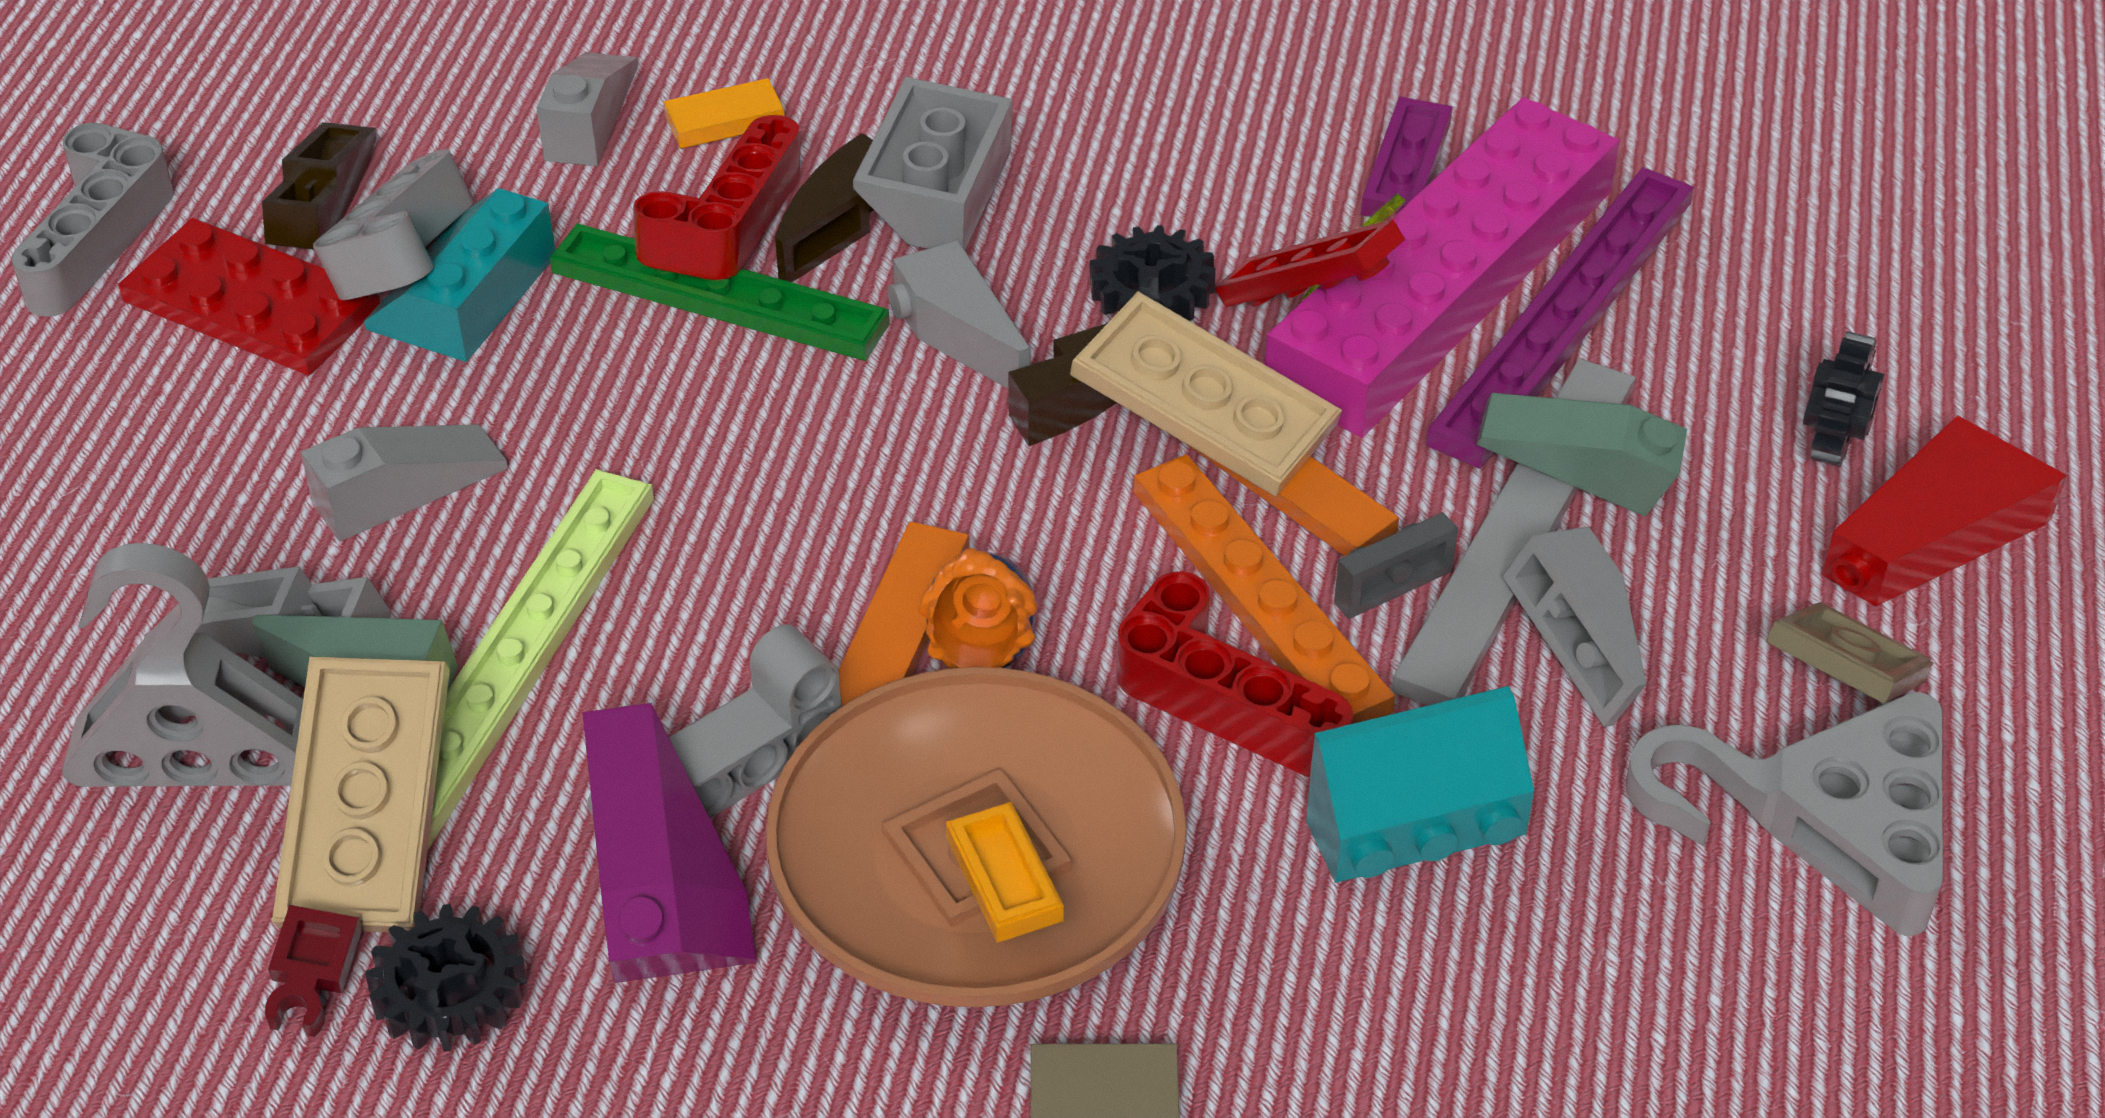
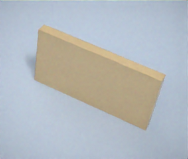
[1070,291,1342,497]
[272,657,450,932]

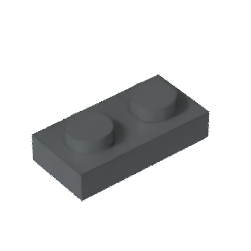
[1334,512,1458,620]

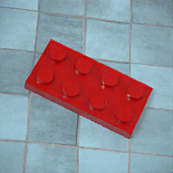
[118,217,380,376]

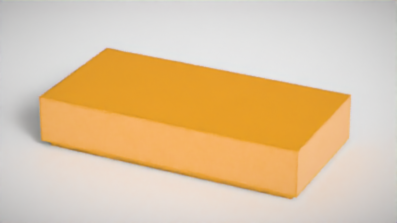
[663,78,785,148]
[945,802,1064,943]

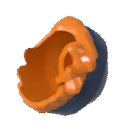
[919,548,1038,669]

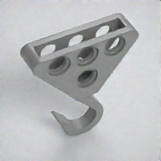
[62,543,303,787]
[1626,692,1943,936]

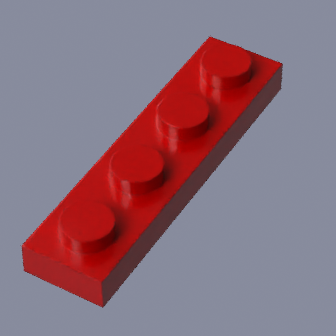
[1216,219,1405,307]

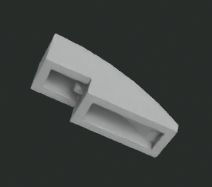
[195,566,391,657]

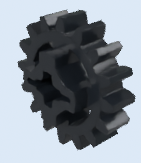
[1089,225,1216,321]
[1803,331,1885,467]
[365,904,527,1052]

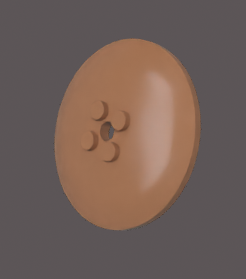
[766,667,1186,1007]

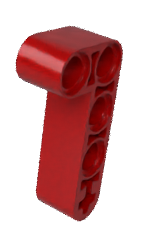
[633,115,800,280]
[1117,571,1353,777]

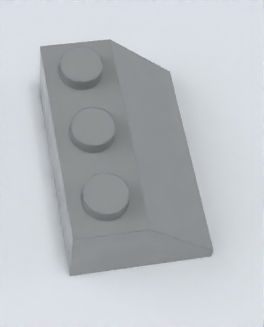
[853,77,1013,251]

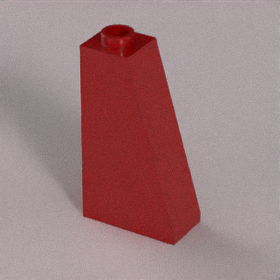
[1822,415,2066,607]

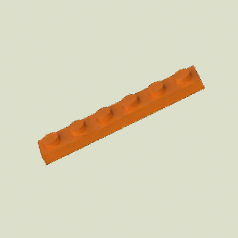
[1133,454,1395,724]

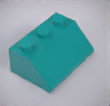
[364,188,555,362]
[1306,686,1534,883]

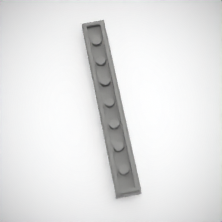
[1391,358,1636,705]

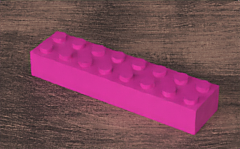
[1265,97,1620,438]

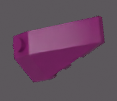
[582,703,756,983]

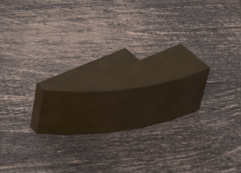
[262,122,376,250]
[775,133,874,282]
[1008,323,1117,446]

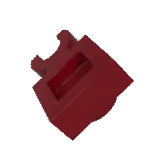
[265,905,362,1037]

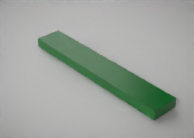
[550,223,890,361]

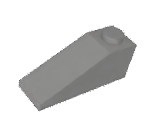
[536,52,638,166]
[888,240,1030,389]
[300,425,508,542]
[1502,527,1647,727]

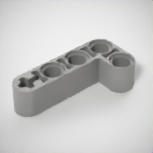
[12,123,173,317]
[313,149,474,300]
[587,625,842,819]

